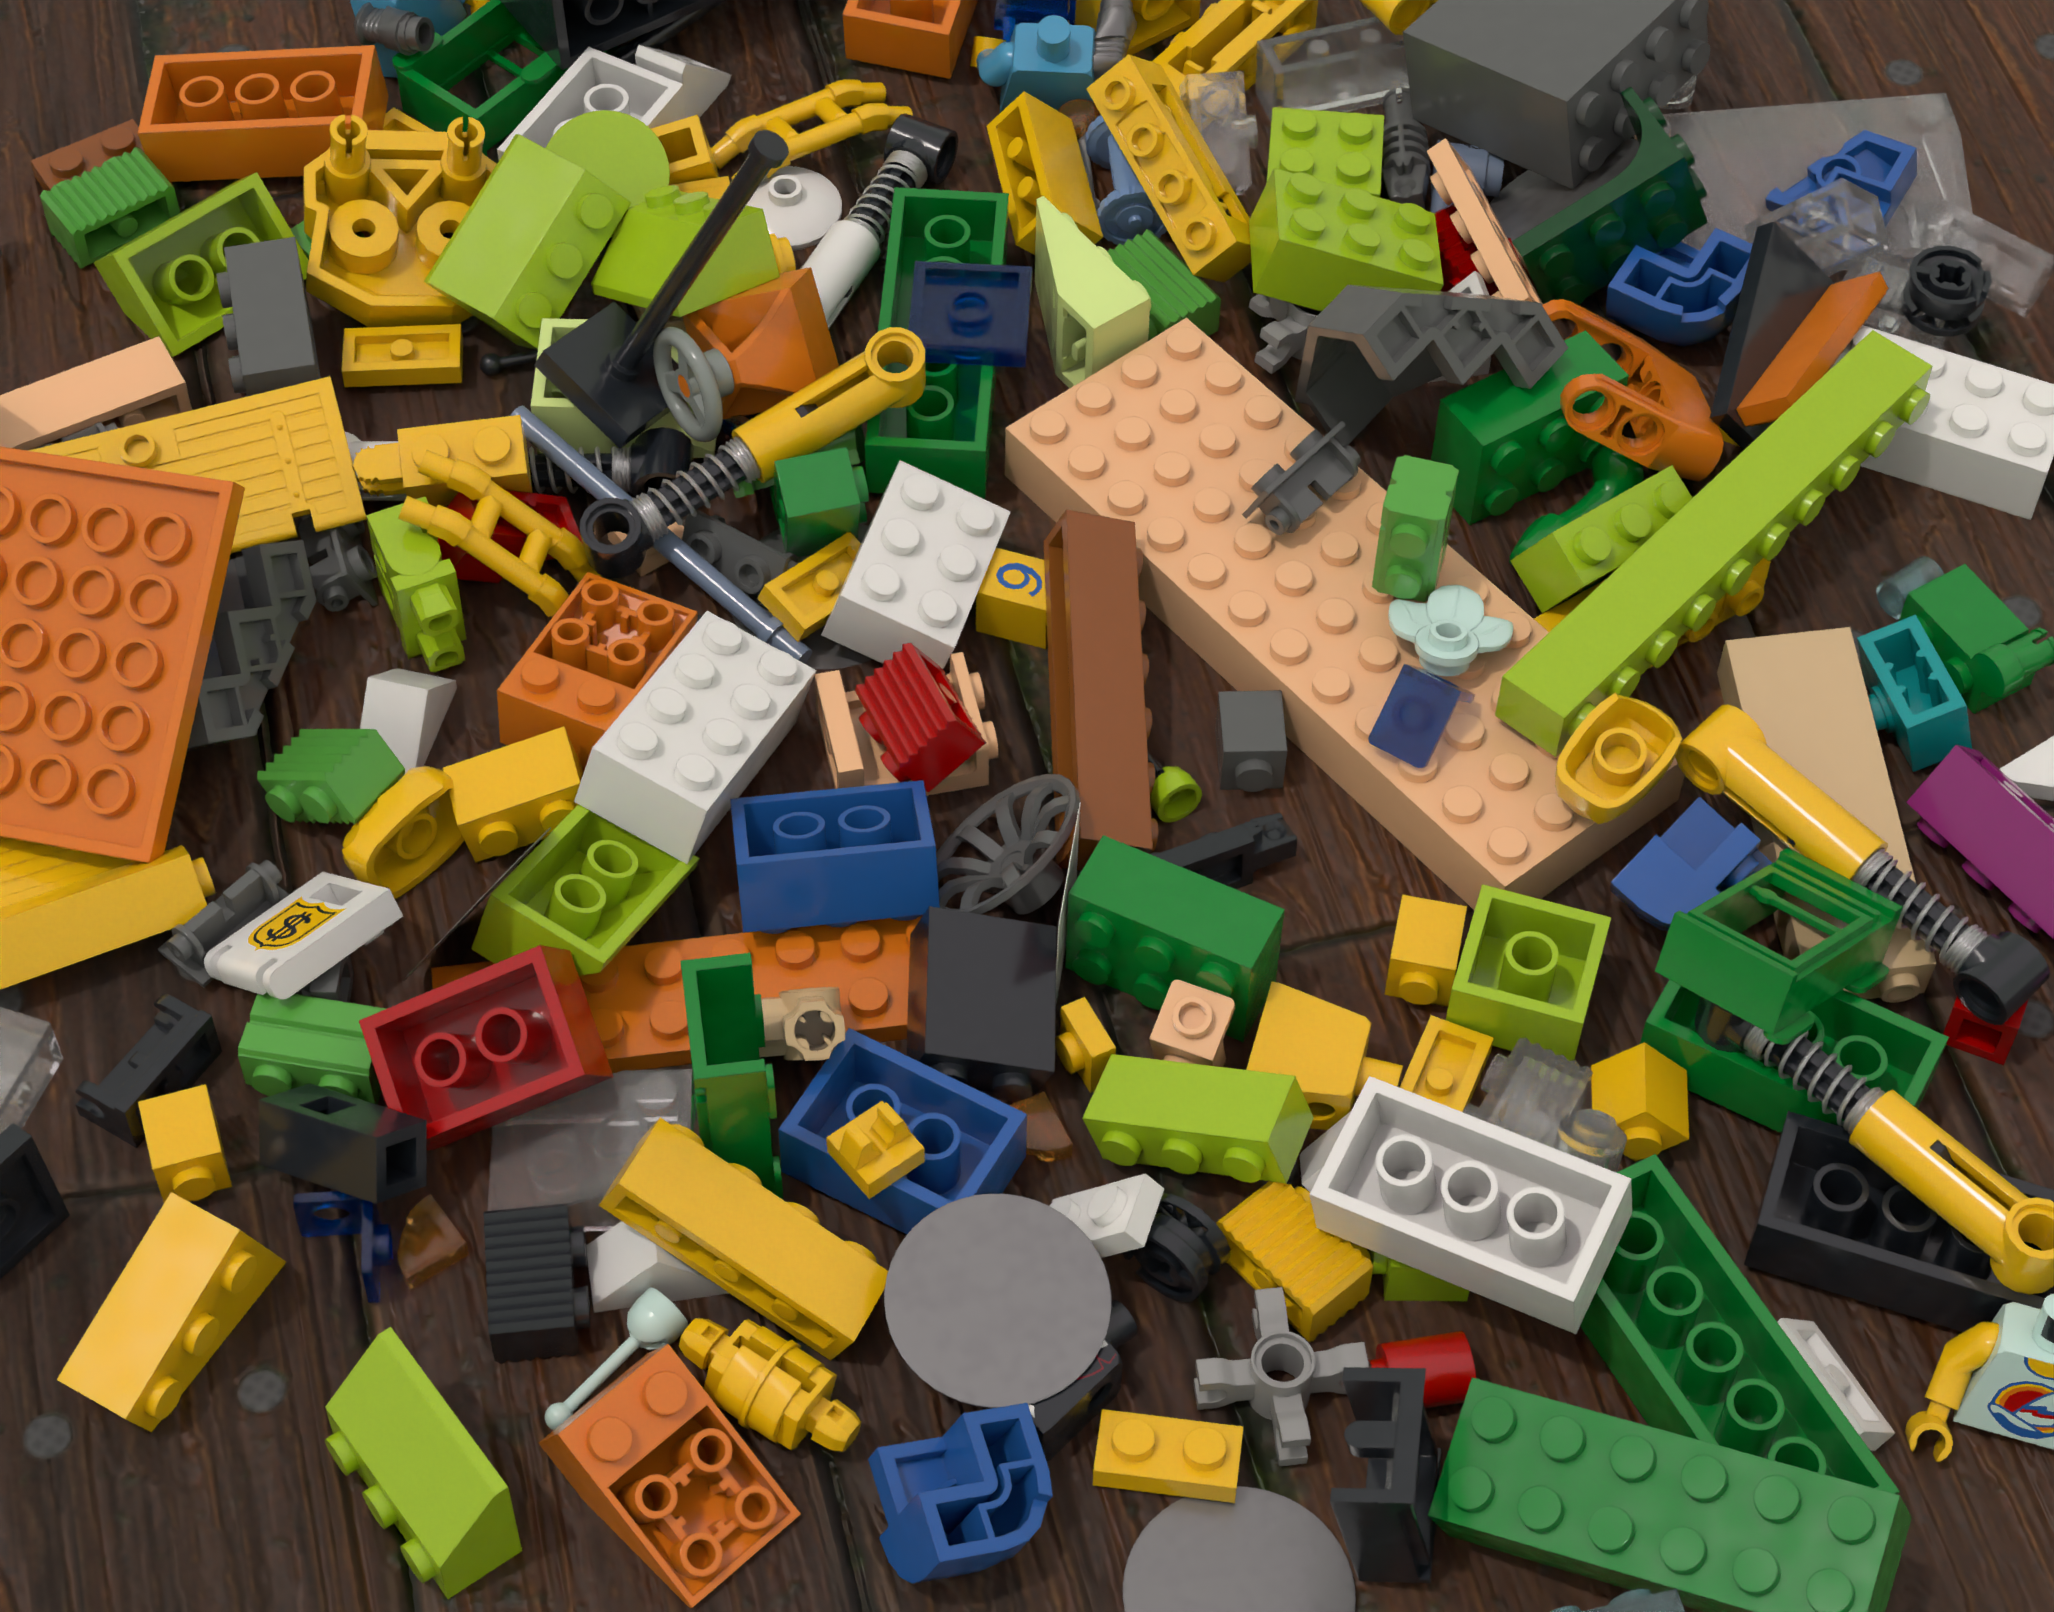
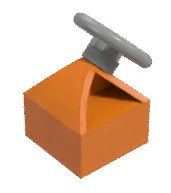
[653,267,839,442]

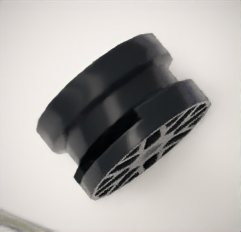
[1900,245,1992,337]
[1123,1194,1231,1302]

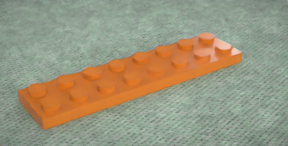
[431,915,923,1073]

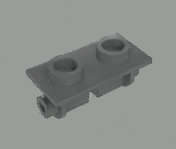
[1242,421,1361,535]
[682,509,798,607]
[297,514,378,611]
[158,860,290,988]

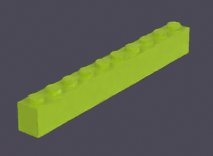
[1495,330,1933,757]

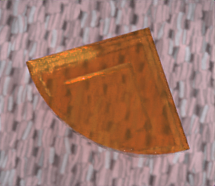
[1010,1092,1073,1162]
[397,1194,469,1290]

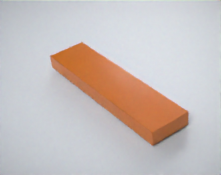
[1736,271,1889,427]

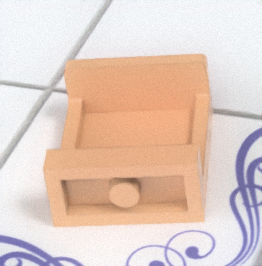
[815,652,998,796]

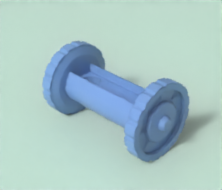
[1085,115,1167,245]

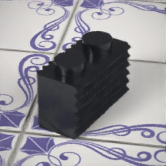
[483,1203,591,1364]

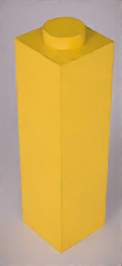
[0,845,216,990]

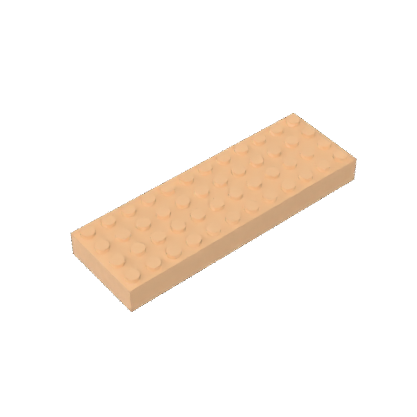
[1005,318,1685,910]

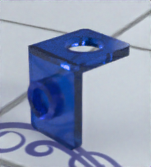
[1368,664,1476,768]
[293,1191,393,1303]

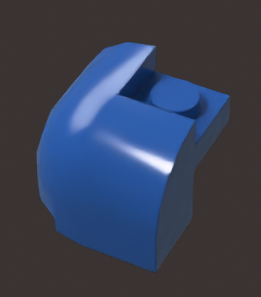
[1606,228,1753,347]
[1610,797,1772,931]
[868,1403,1053,1584]

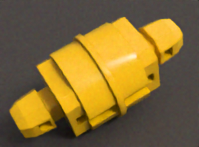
[679,1318,861,1452]

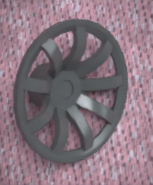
[936,774,1081,915]

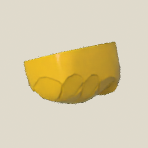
[1555,693,1682,824]
[342,766,464,899]

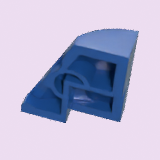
[1765,130,1917,261]

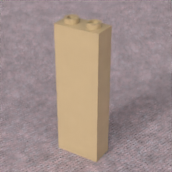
[1717,627,1937,1003]

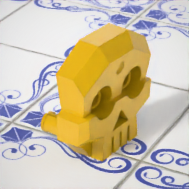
[303,115,497,327]

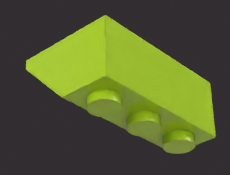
[424,134,632,350]
[94,172,309,358]
[591,185,780,317]
[471,804,700,976]
[325,1327,522,1599]

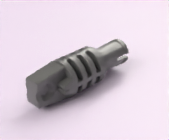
[1381,87,1430,209]

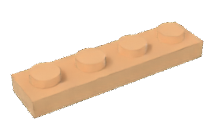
[1427,138,1543,305]

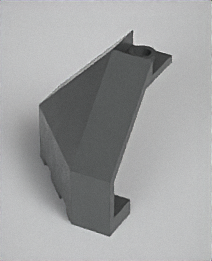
[1294,285,1568,446]
[187,540,316,753]

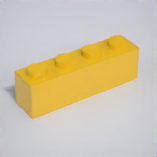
[599,1117,888,1361]

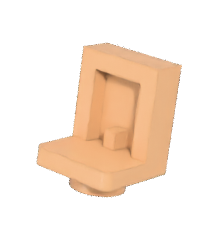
[1149,980,1235,1067]

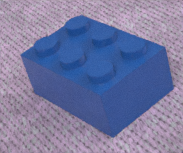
[730,780,940,934]
[778,1028,1027,1234]

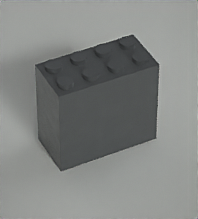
[1403,0,1710,189]

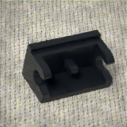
[75,994,222,1148]

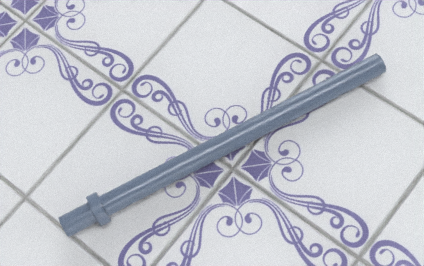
[510,405,812,664]

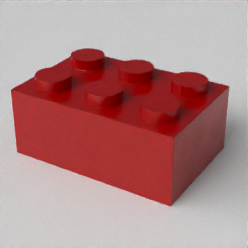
[359,945,614,1150]

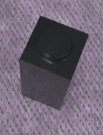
[259,1083,427,1204]

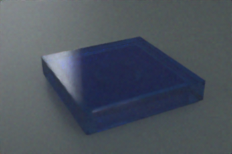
[908,261,1032,367]

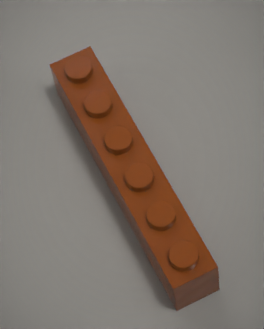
[1043,509,1158,871]

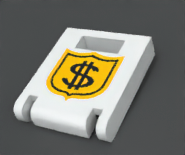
[204,872,403,999]

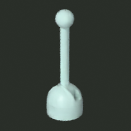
[545,1287,689,1430]

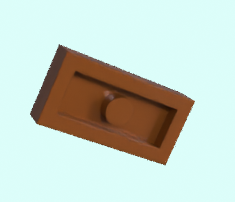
[30,119,144,191]

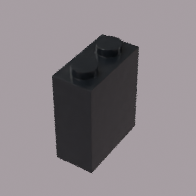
[906,906,1056,1101]

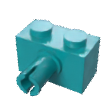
[1857,615,1972,772]

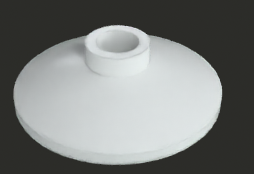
[747,166,842,251]

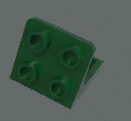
[1511,87,1708,305]

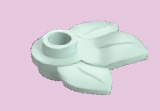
[1388,585,1513,676]

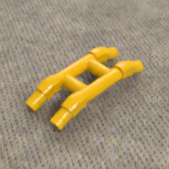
[711,79,913,180]
[398,450,602,618]

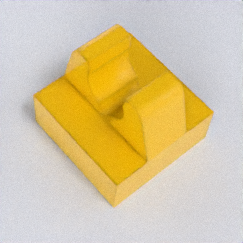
[826,1101,925,1199]

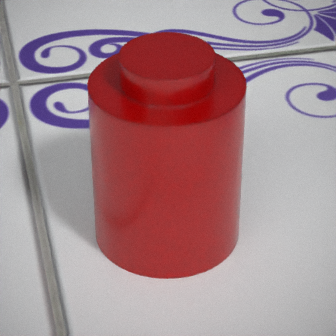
[1368,1331,1476,1409]

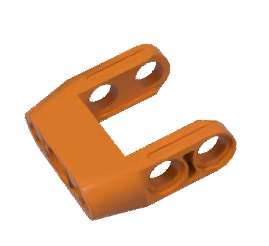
[1542,299,1724,481]

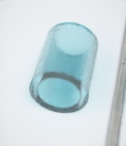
[1876,556,1944,619]

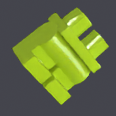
[366,496,467,672]

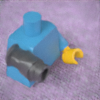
[350,0,490,78]
[970,0,1137,122]

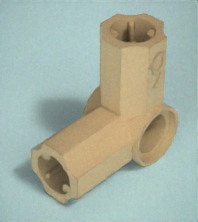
[759,987,845,1061]

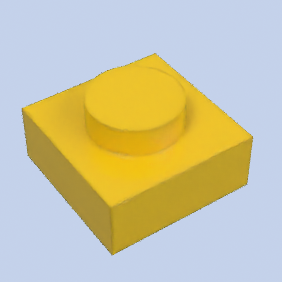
[1055,997,1116,1093]

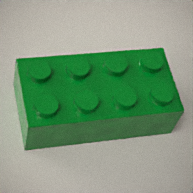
[1640,979,1949,1133]

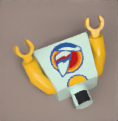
[1905,1294,2054,1462]

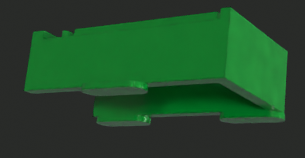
[392,0,618,156]
[1655,848,1903,1045]
[681,953,783,1200]

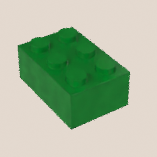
[1431,330,1629,525]
[1065,835,1285,1042]

